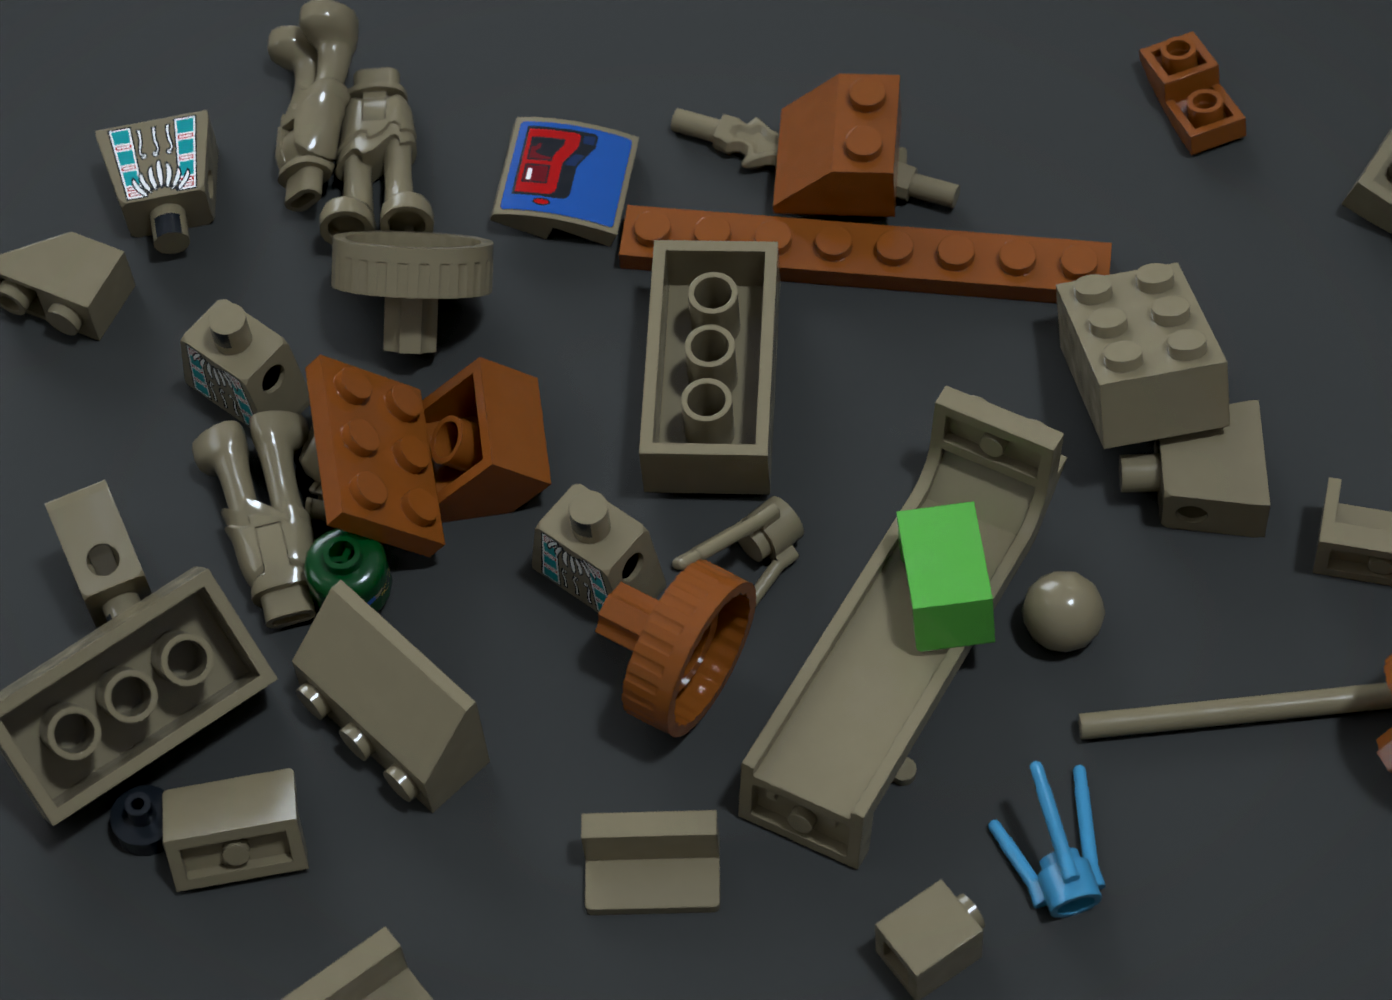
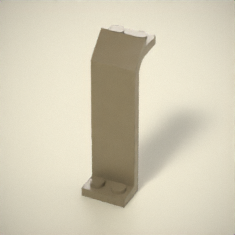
[738,385,1068,870]

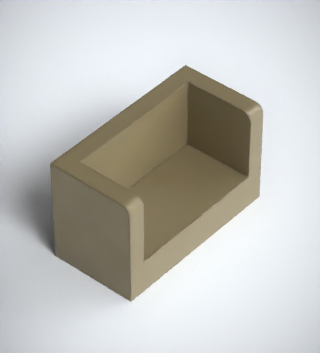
[1313,477,1392,586]

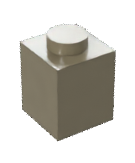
[875,879,985,1000]

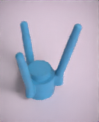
[988,761,1106,918]

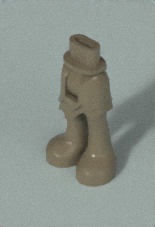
[267,0,359,212]
[320,67,434,245]
[192,410,316,629]

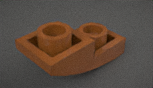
[1139,31,1246,155]

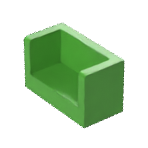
[896,501,995,652]

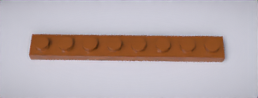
[619,205,1112,303]

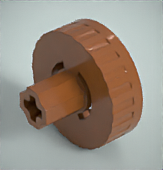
[595,559,756,737]

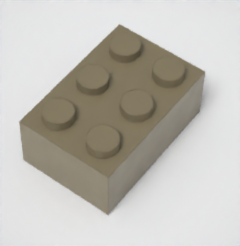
[1056,262,1230,449]

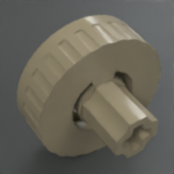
[331,231,494,354]

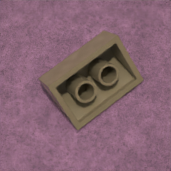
[292,580,490,813]

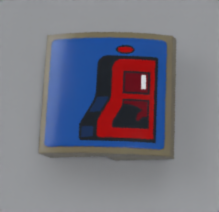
[490,117,639,247]

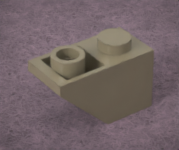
[0,232,136,341]

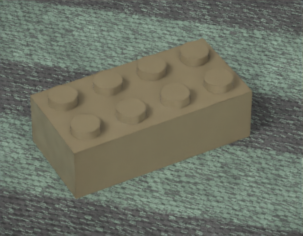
[639,240,781,495]
[0,566,278,826]

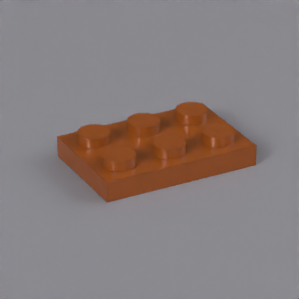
[305,354,445,557]

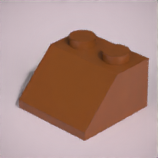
[773,73,901,217]
[422,357,551,523]

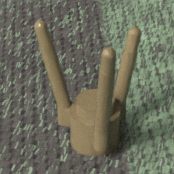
[672,496,804,606]

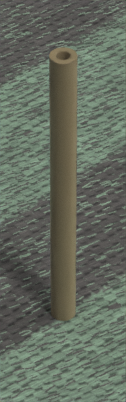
[1078,682,1392,740]

